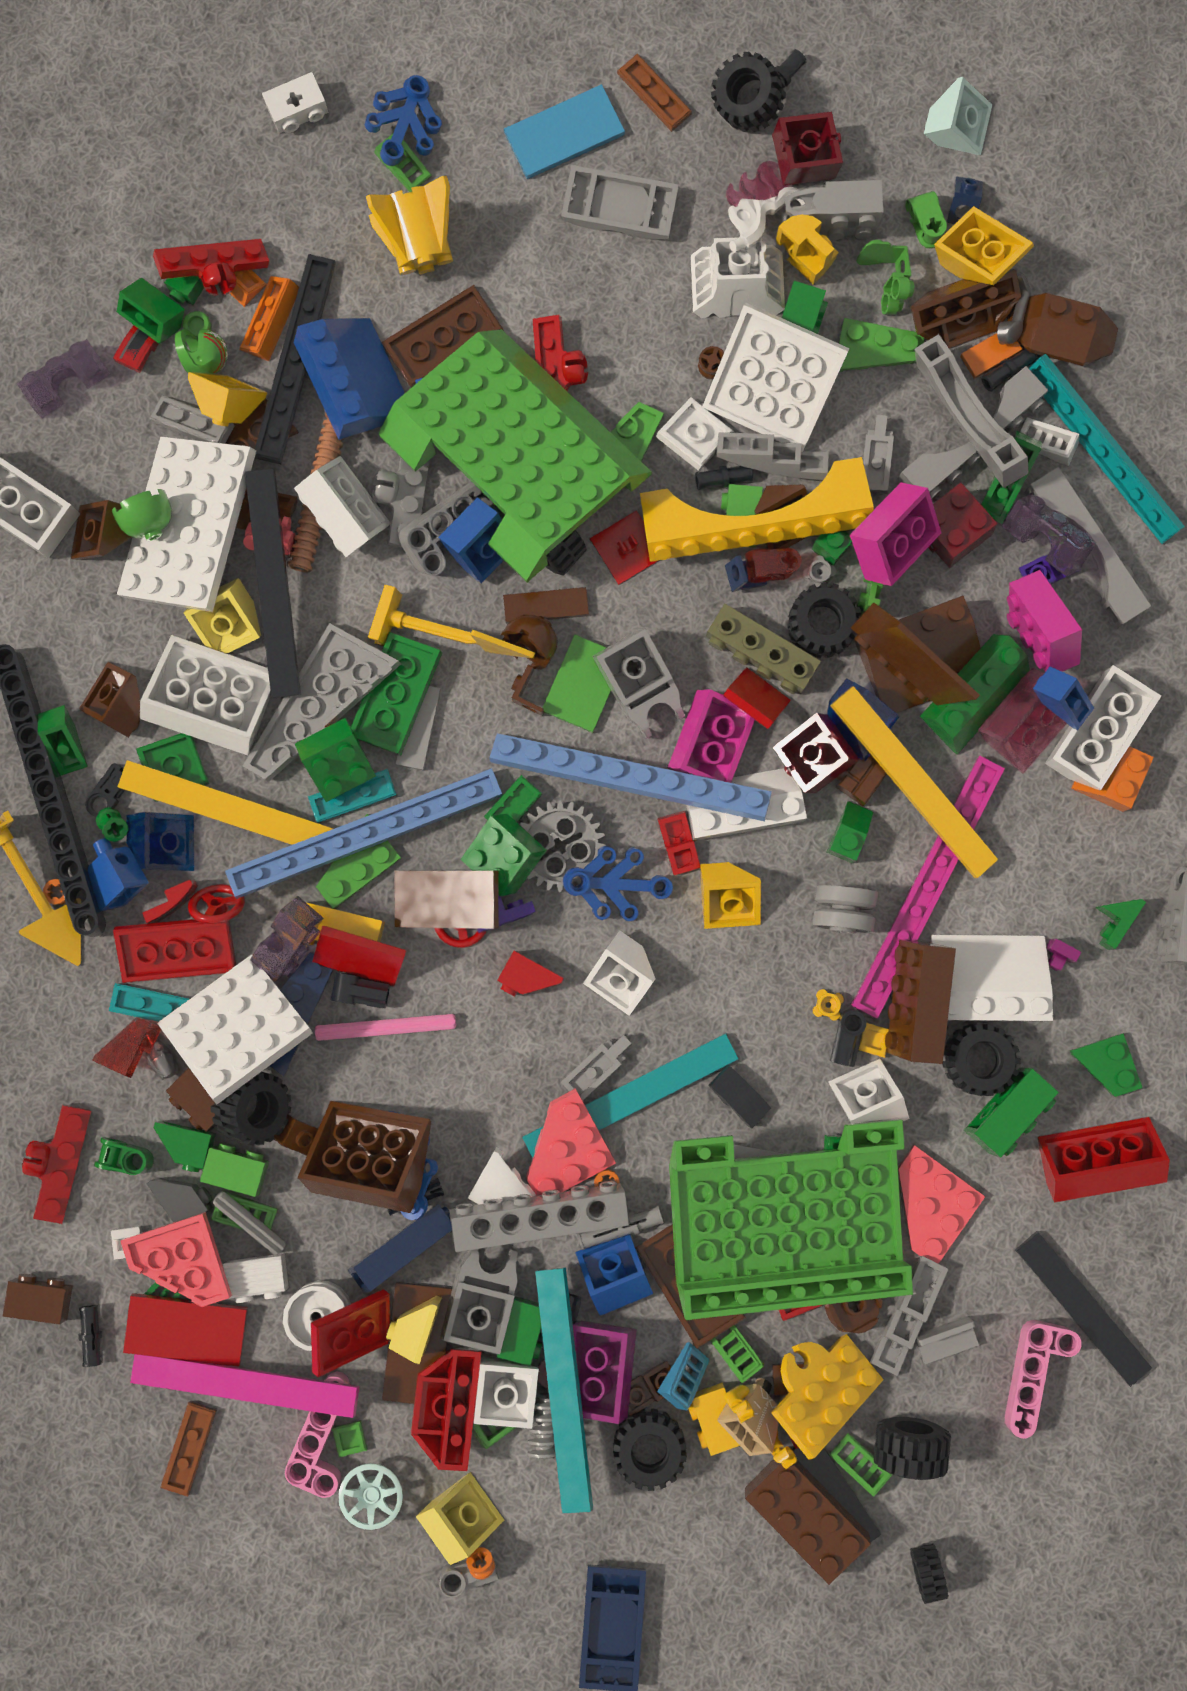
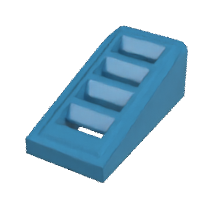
[657,1342,710,1411]

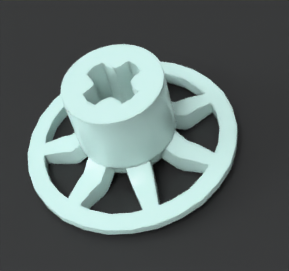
[339,1463,403,1530]

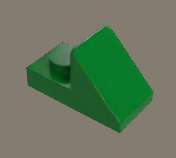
[1095,899,1146,950]

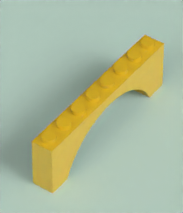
[640,457,874,562]

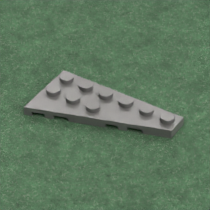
[243,623,401,782]

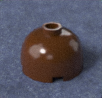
[501,615,558,670]

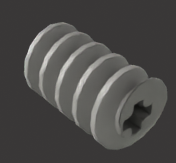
[527,1393,556,1459]

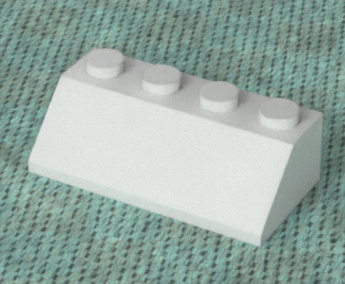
[1045,665,1161,790]
[687,768,807,841]

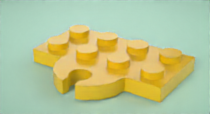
[771,1334,884,1460]

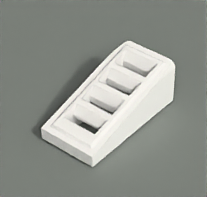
[1020,417,1079,466]

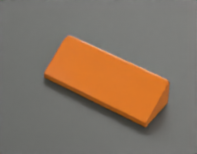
[239,276,299,361]

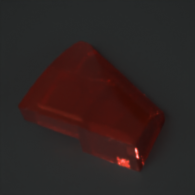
[92,1017,161,1078]

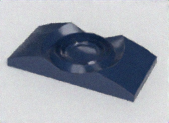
[579,1564,646,1691]

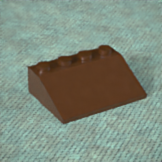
[854,596,981,718]
[851,602,980,705]
[297,1101,432,1213]

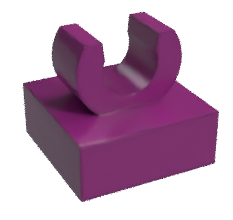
[1046,938,1081,971]

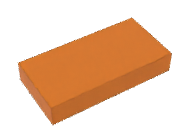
[960,333,1023,379]

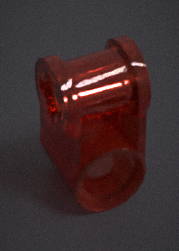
[745,548,802,583]

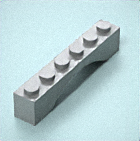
[914,334,1028,488]
[898,366,1048,500]
[1025,467,1151,629]

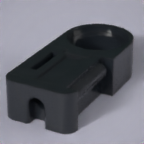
[85,763,125,817]

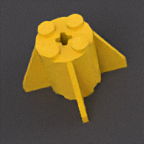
[366,176,453,275]

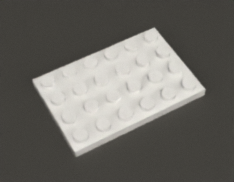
[117,437,256,612]

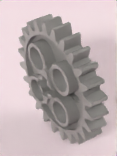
[520,800,606,892]

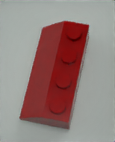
[1037,1117,1170,1203]

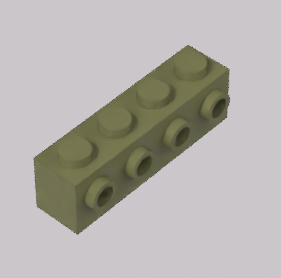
[706,603,821,694]

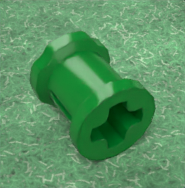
[96,807,128,842]

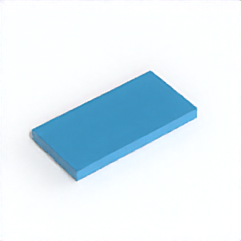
[504,84,625,179]

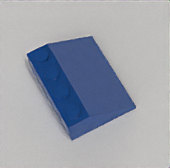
[294,318,405,440]

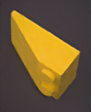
[934,206,1034,285]

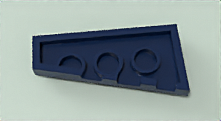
[270,952,333,1078]

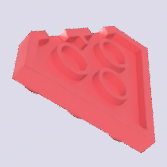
[526,1088,616,1196]
[898,1145,985,1264]
[120,1212,232,1307]

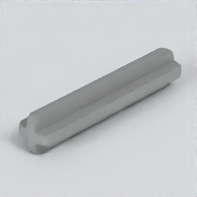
[213,1191,286,1255]

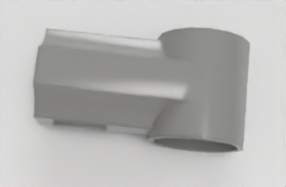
[439,1552,499,1598]

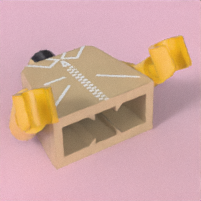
[717,1378,797,1469]

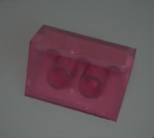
[978,667,1066,774]

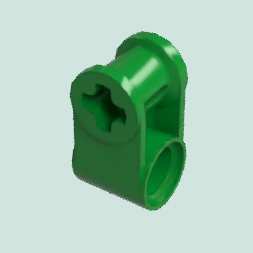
[94,1137,154,1175]

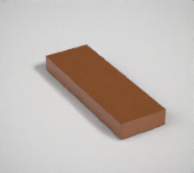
[617,53,692,132]
[160,1401,217,1497]

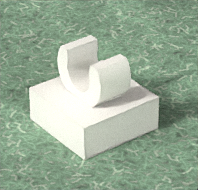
[111,1226,142,1260]

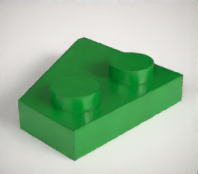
[1070,1033,1142,1097]

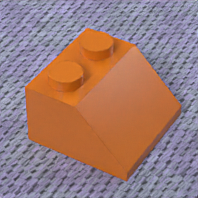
[1071,746,1154,812]

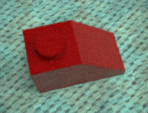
[497,951,564,997]

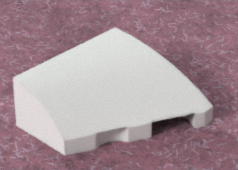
[468,1147,536,1223]

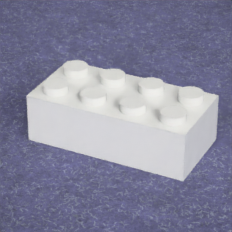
[0,457,80,559]

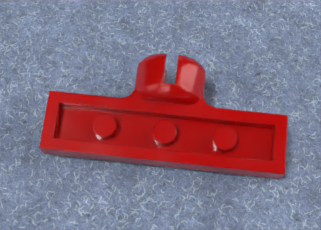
[153,239,269,296]
[533,314,588,392]
[22,1104,91,1224]

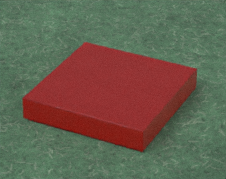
[723,667,791,729]

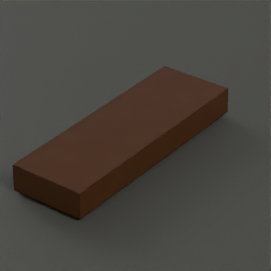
[503,587,589,624]

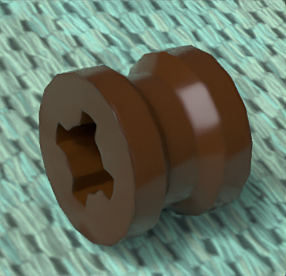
[698,346,724,379]

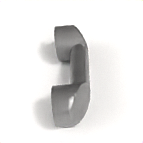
[997,274,1031,345]

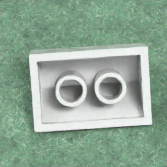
[294,456,390,557]

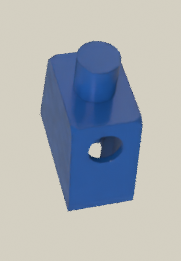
[87,838,149,911]

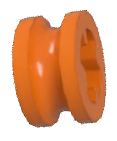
[43,879,65,905]
[594,1169,620,1187]
[466,1547,495,1580]

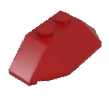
[411,1349,481,1471]

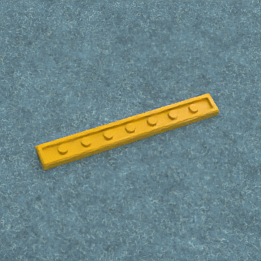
[830,686,998,878]
[117,760,333,845]

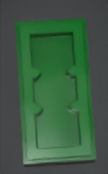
[484,775,542,822]

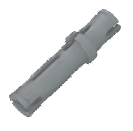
[577,1206,664,1250]

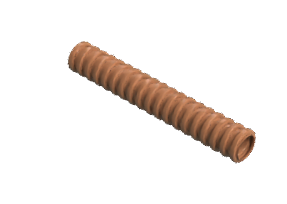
[287,413,345,573]

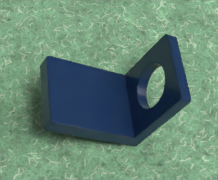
[947,176,983,224]
[725,555,767,592]

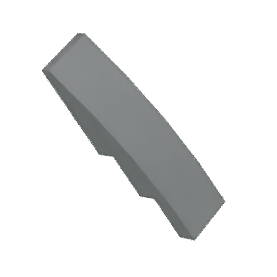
[717,432,829,480]
[869,1256,948,1376]

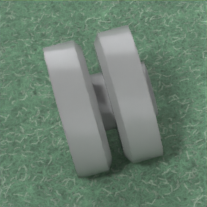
[812,885,879,934]

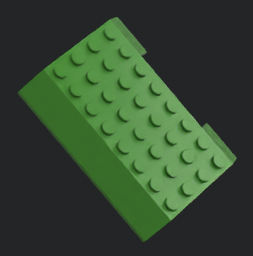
[378,329,652,583]
[669,1119,913,1320]

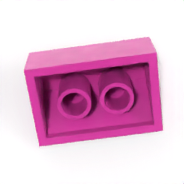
[667,689,755,783]

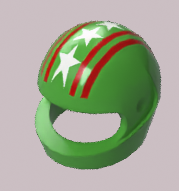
[175,329,228,374]

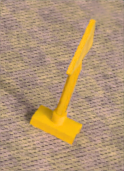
[368,585,535,659]
[0,811,81,966]

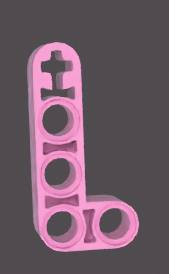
[1005,1320,1081,1438]
[285,1371,350,1498]

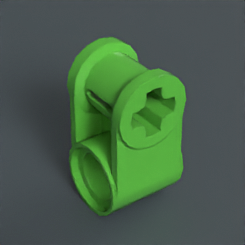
[905,191,947,249]

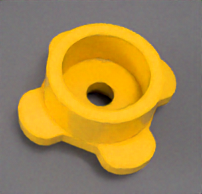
[813,989,844,1021]

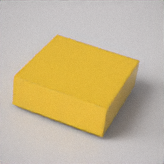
[859,1023,889,1058]

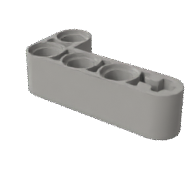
[399,482,493,575]

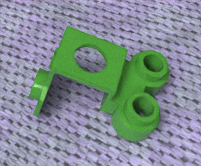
[856,240,914,315]

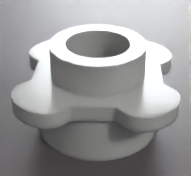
[803,555,836,587]

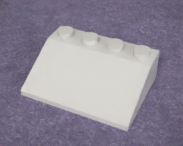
[140,635,271,755]
[931,935,1053,1021]

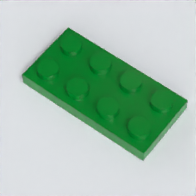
[351,632,443,756]

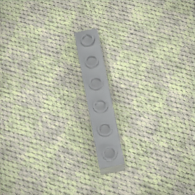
[449,1181,629,1252]

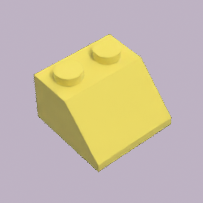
[416,1472,504,1565]

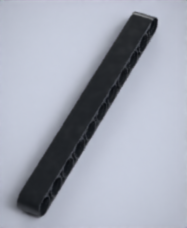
[0,644,106,937]

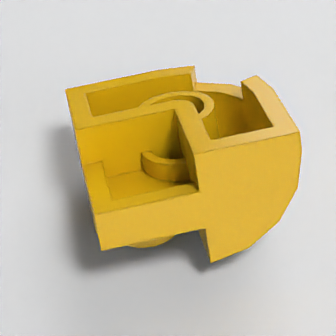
[776,214,839,285]

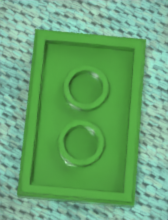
[543,635,611,733]

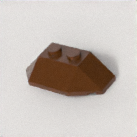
[911,269,1021,348]
[1007,293,1118,366]

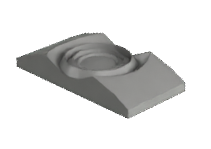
[561,165,679,239]

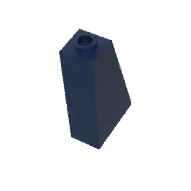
[348,1204,452,1293]

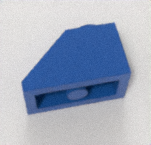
[1033,666,1095,730]

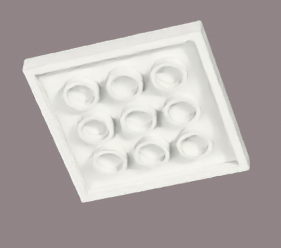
[702,302,849,452]
[157,955,313,1105]

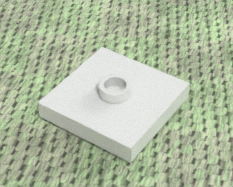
[656,397,733,471]

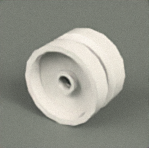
[283,1280,351,1351]

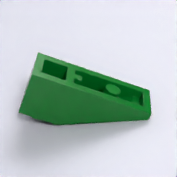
[981,431,1042,524]

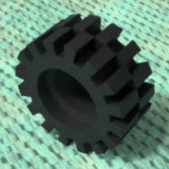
[910,1543,949,1604]

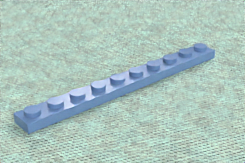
[489,733,772,822]
[225,768,502,899]

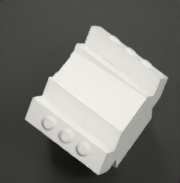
[691,237,785,318]

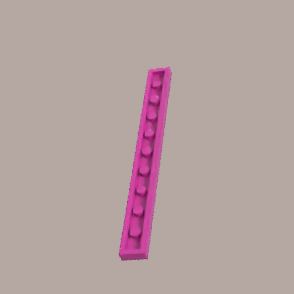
[851,756,1005,1019]

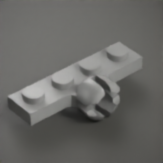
[372,457,429,548]

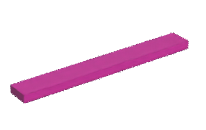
[130,1354,360,1418]

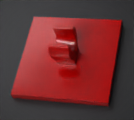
[590,510,659,585]

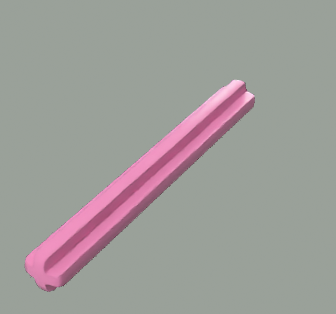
[315,1014,456,1041]

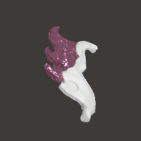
[726,161,805,252]

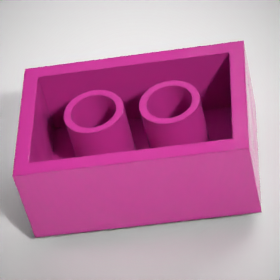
[850,482,941,586]
[1007,570,1082,672]

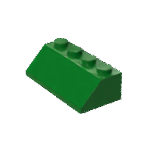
[920,634,1031,755]

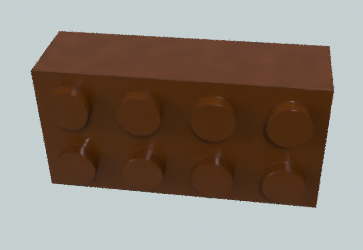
[885,939,956,1064]
[745,1459,871,1585]

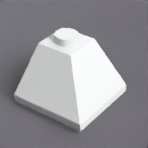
[583,930,655,1016]
[829,1059,910,1124]
[473,1357,539,1429]

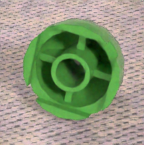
[112,489,172,541]

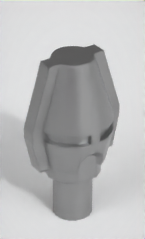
[143,1031,178,1080]

